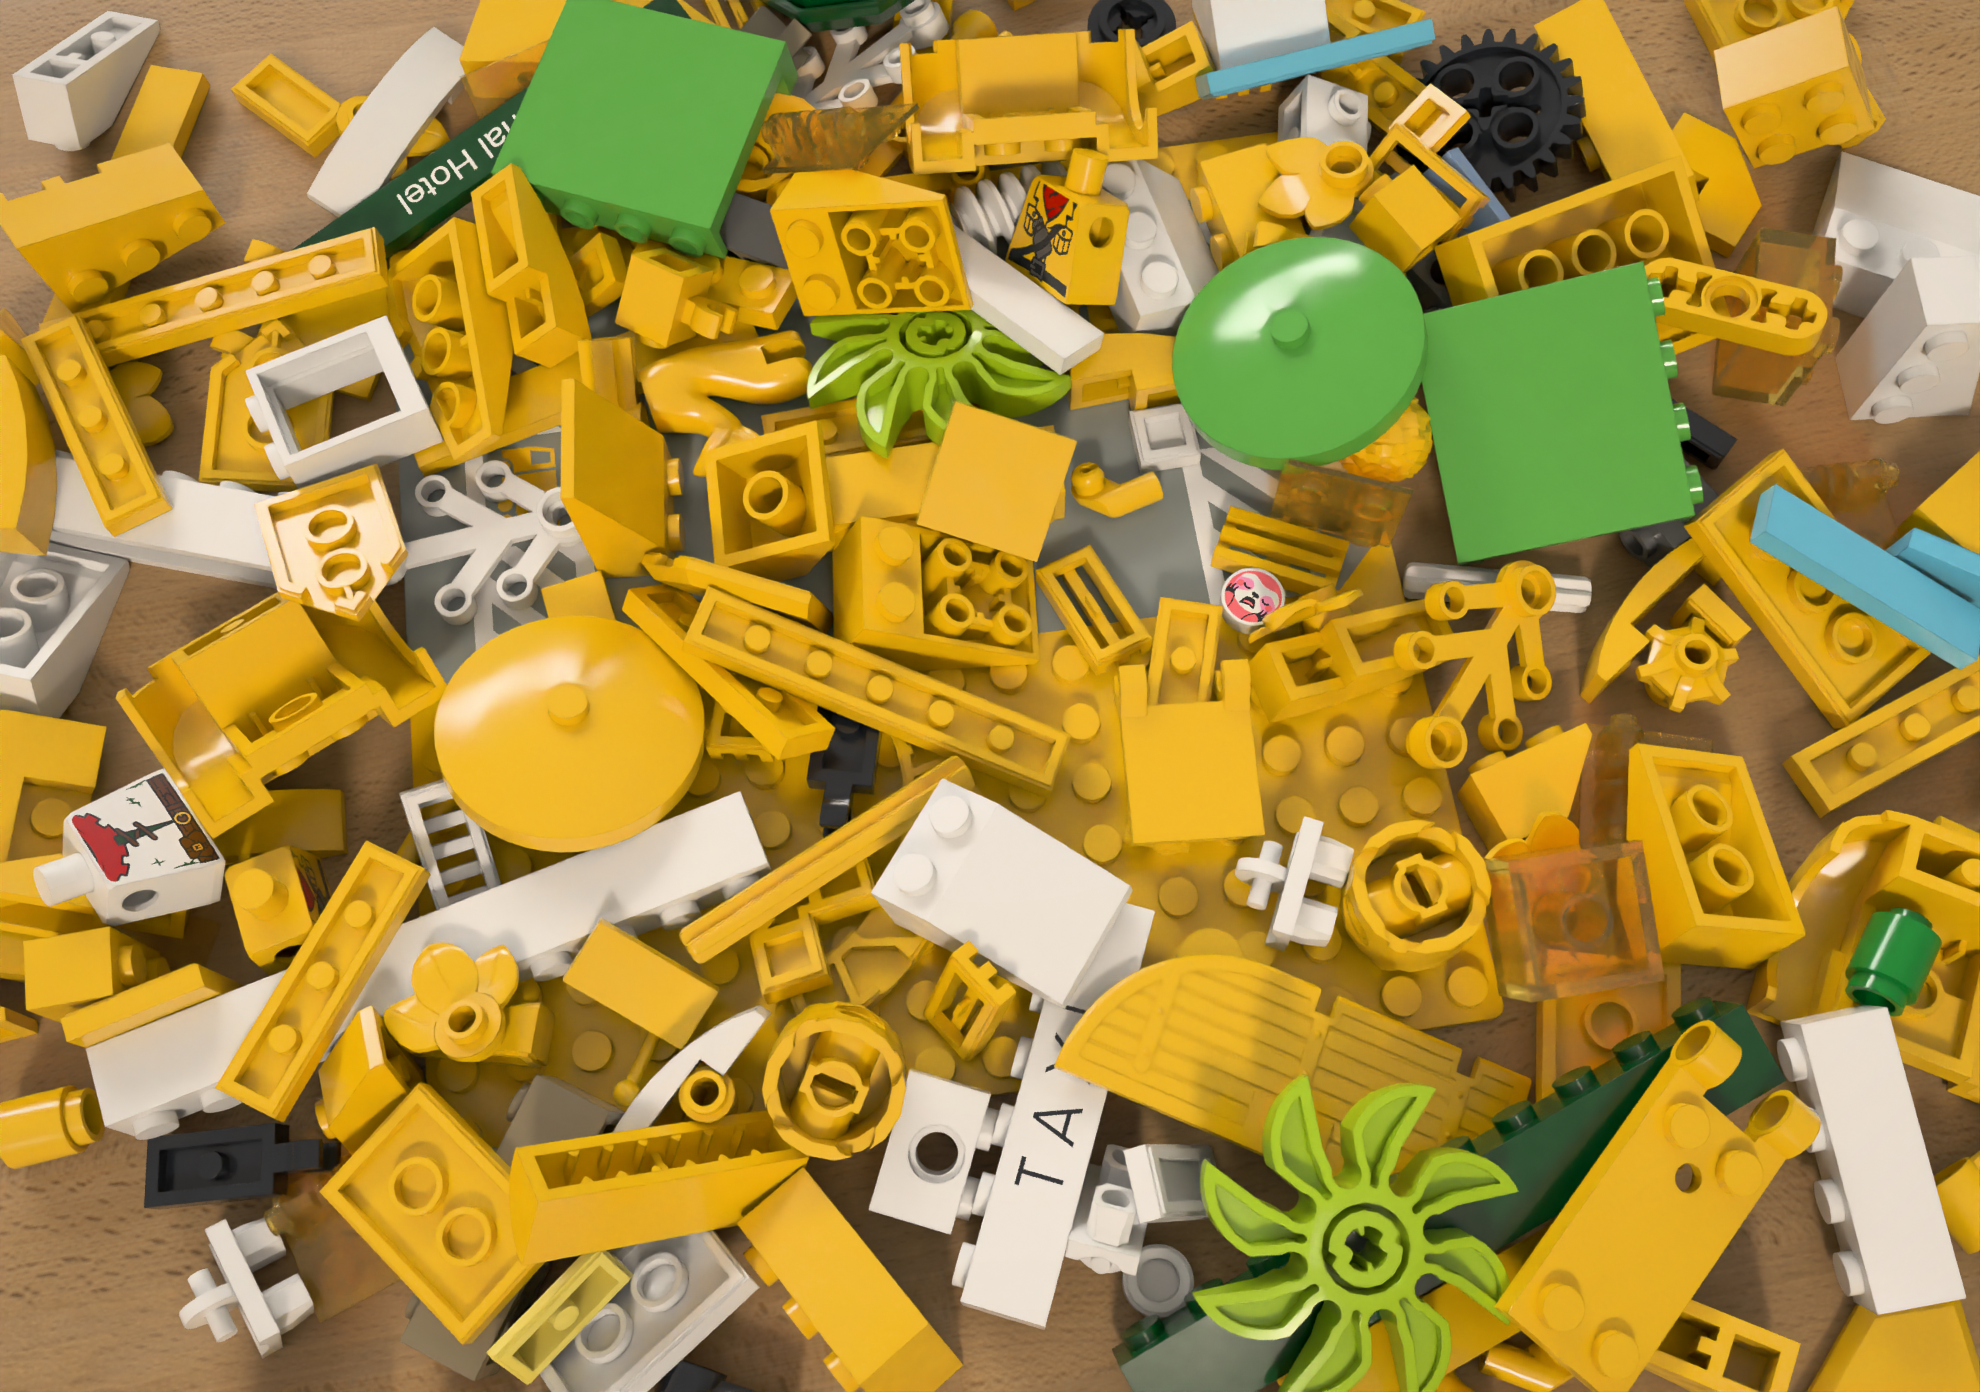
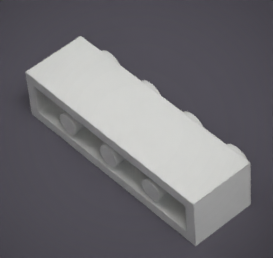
[1777,1005,1966,1315]

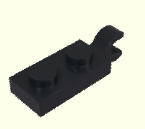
[806,706,882,838]
[144,1123,341,1210]

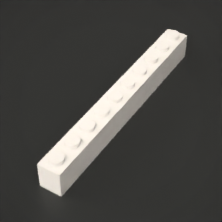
[86,791,772,1140]

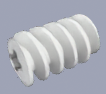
[949,161,1067,255]

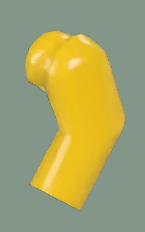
[1070,462,1163,518]

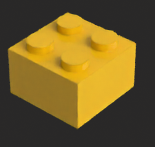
[1714,6,1875,169]

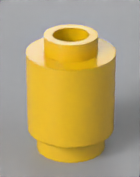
[0,1085,105,1169]

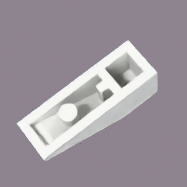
[12,11,160,151]

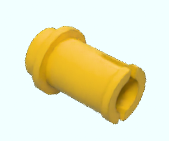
[678,1065,739,1123]

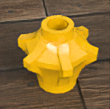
[1635,617,1739,713]

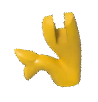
[638,330,813,477]

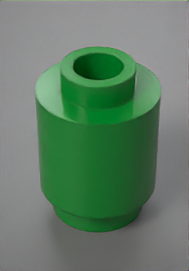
[1845,908,1942,1017]

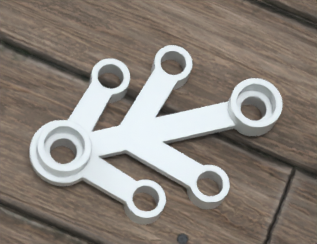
[791,0,949,122]
[386,460,582,625]

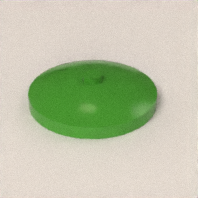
[1172,237,1428,470]

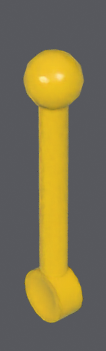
[613,1032,660,1107]

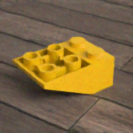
[770,169,973,316]
[832,515,1040,671]

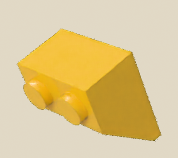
[704,420,835,582]

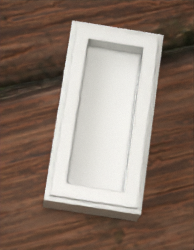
[1123,1144,1217,1224]

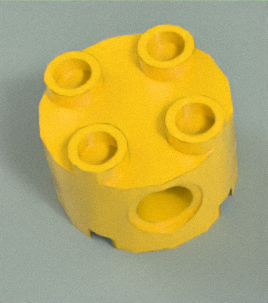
[1339,819,1492,972]
[762,1001,906,1161]

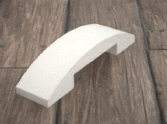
[307,27,468,217]
[613,1005,771,1133]

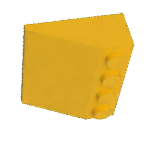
[1434,155,1730,355]

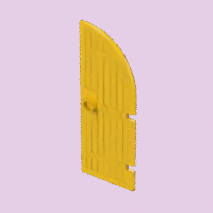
[1054,954,1532,1177]

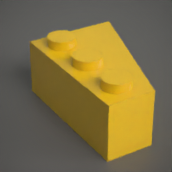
[0,143,226,314]
[737,1167,963,1392]

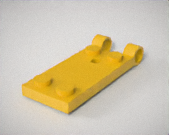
[1494,1020,1821,1392]

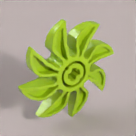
[807,302,1071,459]
[1191,1074,1519,1392]

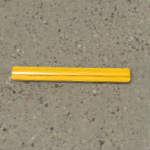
[679,756,975,964]

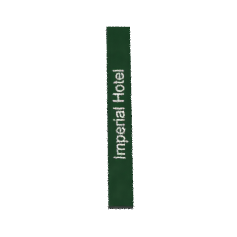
[291,0,691,260]

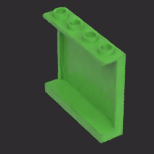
[491,0,798,259]
[1422,261,1704,566]

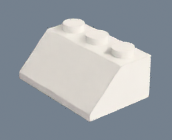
[1102,160,1219,337]

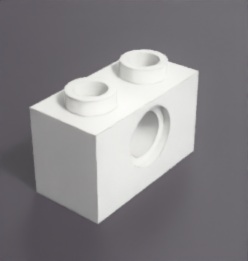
[869,1068,999,1235]

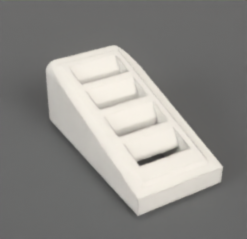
[399,779,501,910]

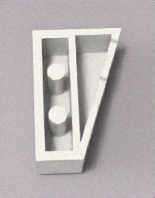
[1835,255,1980,424]

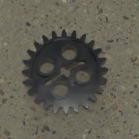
[1396,28,1586,203]

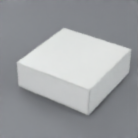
[1128,402,1201,474]

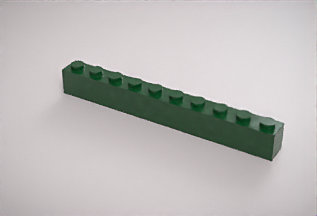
[1112,996,1787,1392]

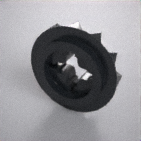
[1087,0,1176,48]

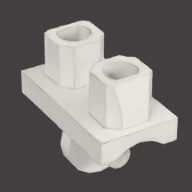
[1235,816,1354,951]
[1065,1144,1147,1276]
[179,1216,314,1359]

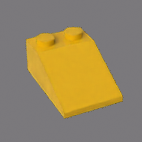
[560,379,685,579]
[1625,743,1806,969]

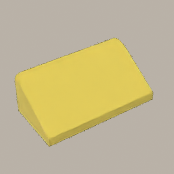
[486,1250,633,1385]

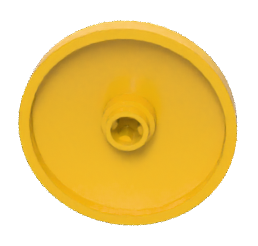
[434,616,705,852]

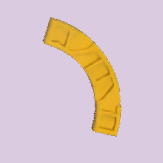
[790,735,948,1015]

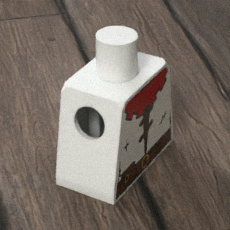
[33,768,226,926]

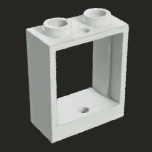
[245,316,444,489]

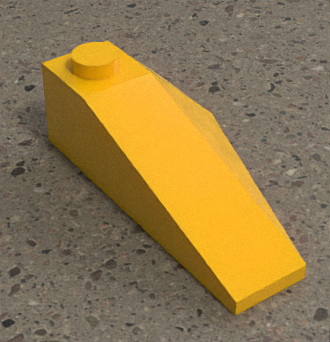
[385,217,514,462]

